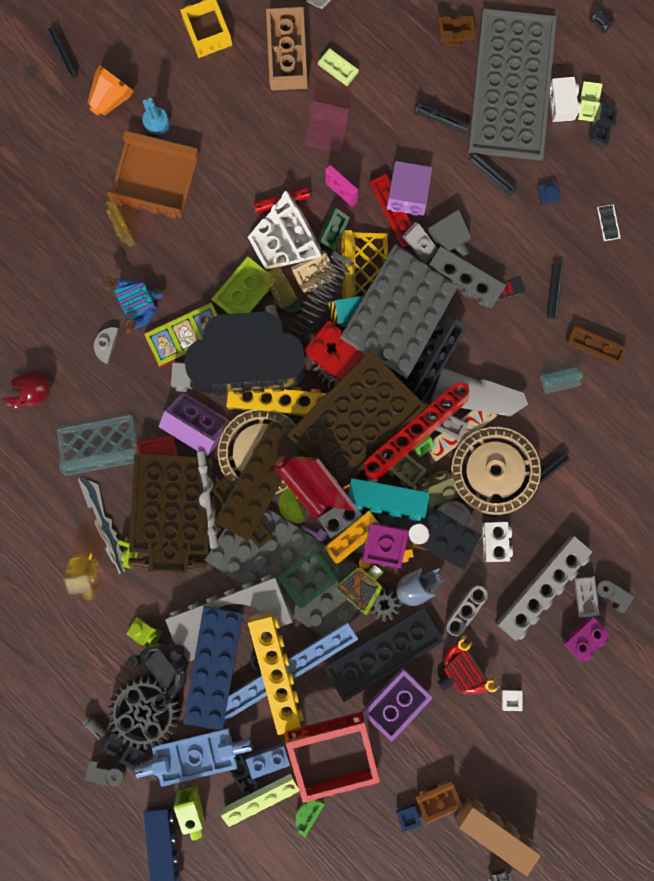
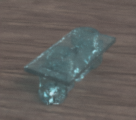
[540,367,583,394]

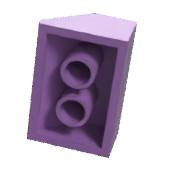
[159,392,231,456]

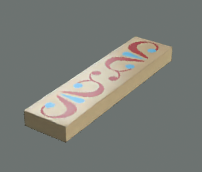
[428,410,497,462]

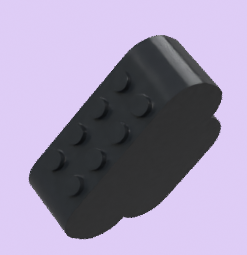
[185,312,306,396]

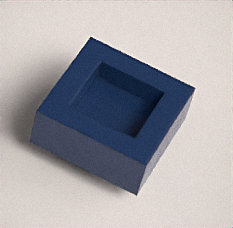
[537,182,561,206]
[396,804,422,832]

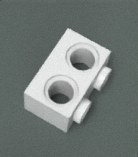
[482,522,513,562]

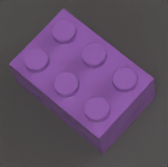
[362,667,432,742]

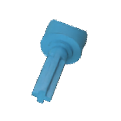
[142,98,170,135]

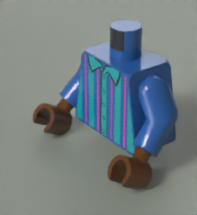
[103,277,163,334]

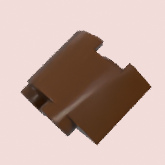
[437,15,476,47]

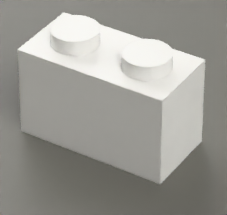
[549,77,581,122]

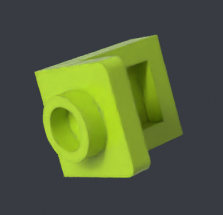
[127,617,162,647]

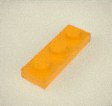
[324,511,379,564]

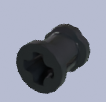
[590,8,615,34]

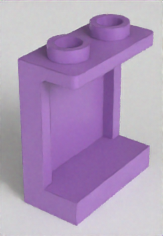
[387,161,432,215]

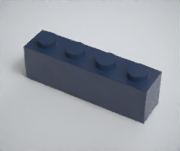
[143,805,181,881]

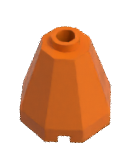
[88,66,134,116]

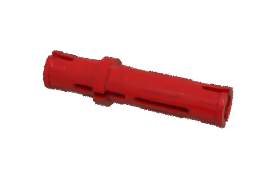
[253,187,310,214]

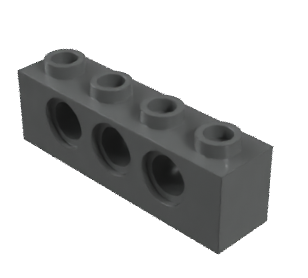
[428,246,506,308]

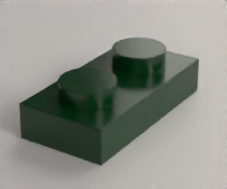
[317,208,350,251]

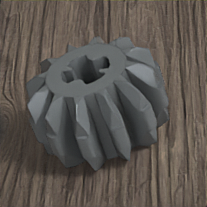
[369,588,401,621]

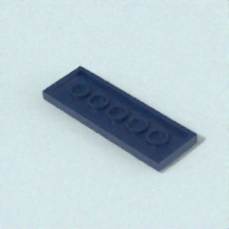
[183,605,243,730]

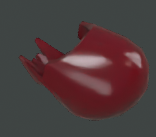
[1,370,51,409]

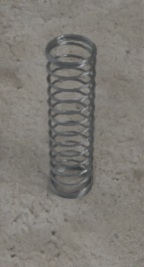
[285,251,354,346]

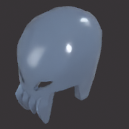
[396,567,446,606]

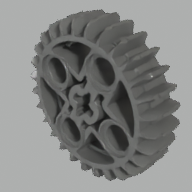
[107,675,181,750]

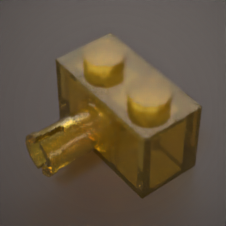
[64,553,99,600]

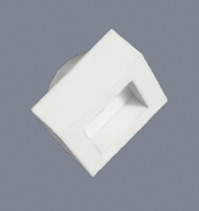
[501,689,522,711]

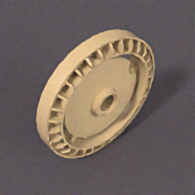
[218,410,306,494]
[451,427,541,515]

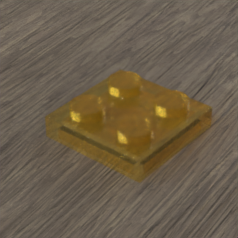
[106,199,136,247]

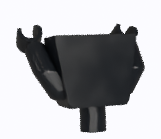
[127,642,189,706]

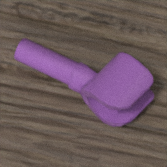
[301,526,329,542]

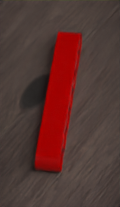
[364,382,469,480]

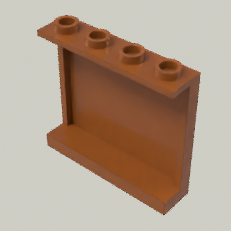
[107,131,200,219]

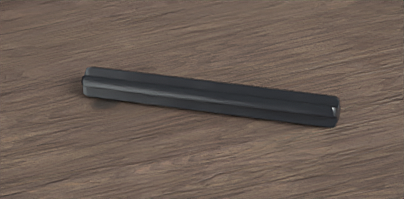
[494,452,569,518]

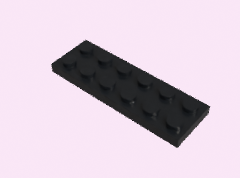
[362,480,483,570]
[324,607,445,702]

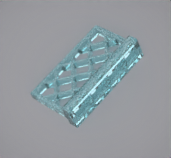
[57,415,138,476]

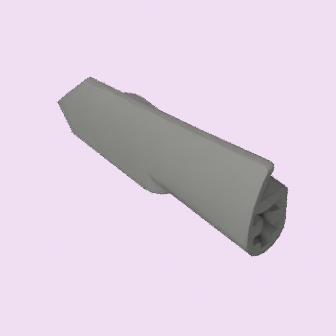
[431,368,528,416]

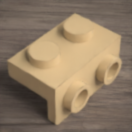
[291,251,337,293]

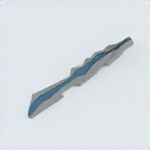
[78,477,126,574]

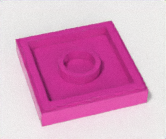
[326,165,358,207]

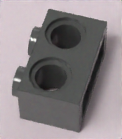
[318,508,362,539]

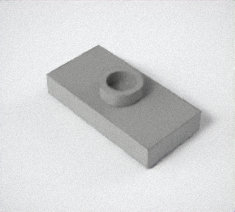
[403,222,438,263]
[574,576,600,618]

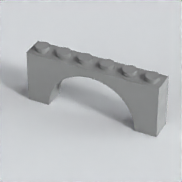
[165,574,294,662]

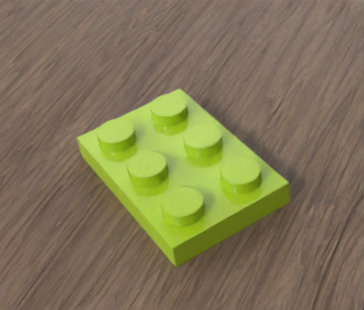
[212,257,277,314]

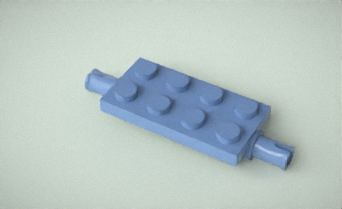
[135,728,253,787]

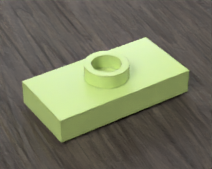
[318,48,359,86]

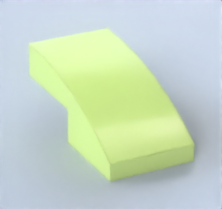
[577,81,602,122]

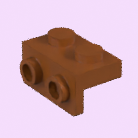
[416,781,463,824]

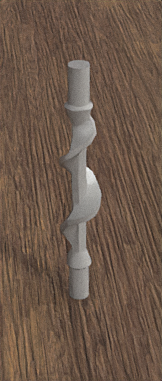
[197,451,218,549]

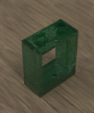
[277,549,339,609]

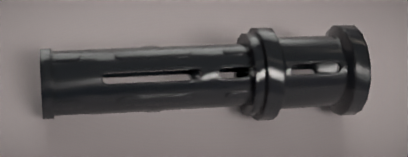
[414,99,470,134]

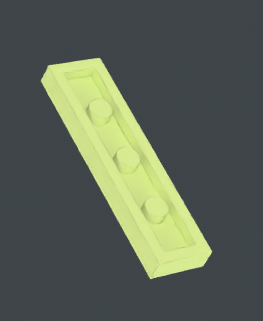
[220,774,299,827]

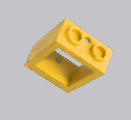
[180,0,232,58]

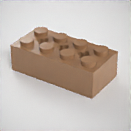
[266,7,308,90]
[454,798,541,876]

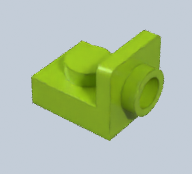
[118,538,138,569]

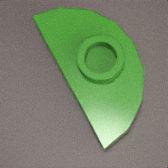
[295,799,326,838]

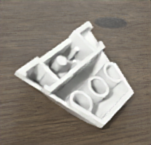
[248,191,323,270]

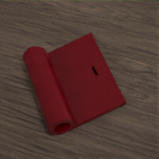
[273,456,356,518]

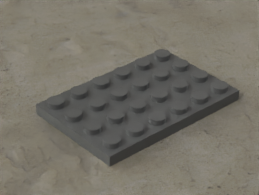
[340,244,457,380]

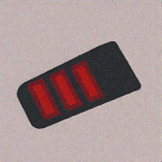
[497,276,525,300]

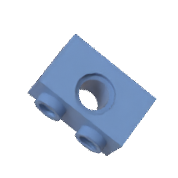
[246,742,291,779]

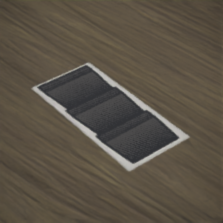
[597,204,620,241]

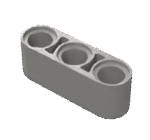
[445,585,487,636]

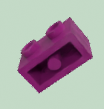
[561,616,610,662]

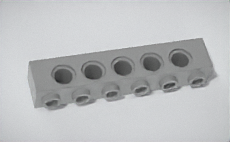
[496,536,592,641]

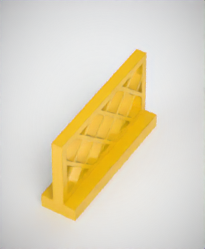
[341,230,388,299]

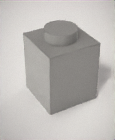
[171,363,193,392]

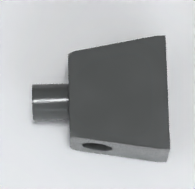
[427,210,471,259]

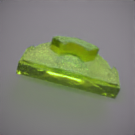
[278,487,305,523]

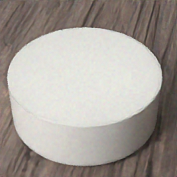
[409,524,430,544]

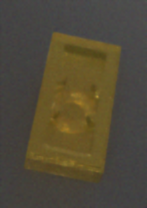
[262,266,298,309]

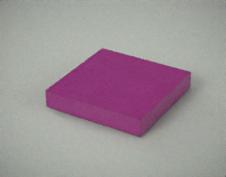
[362,522,409,568]

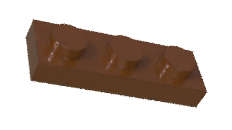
[566,326,628,367]

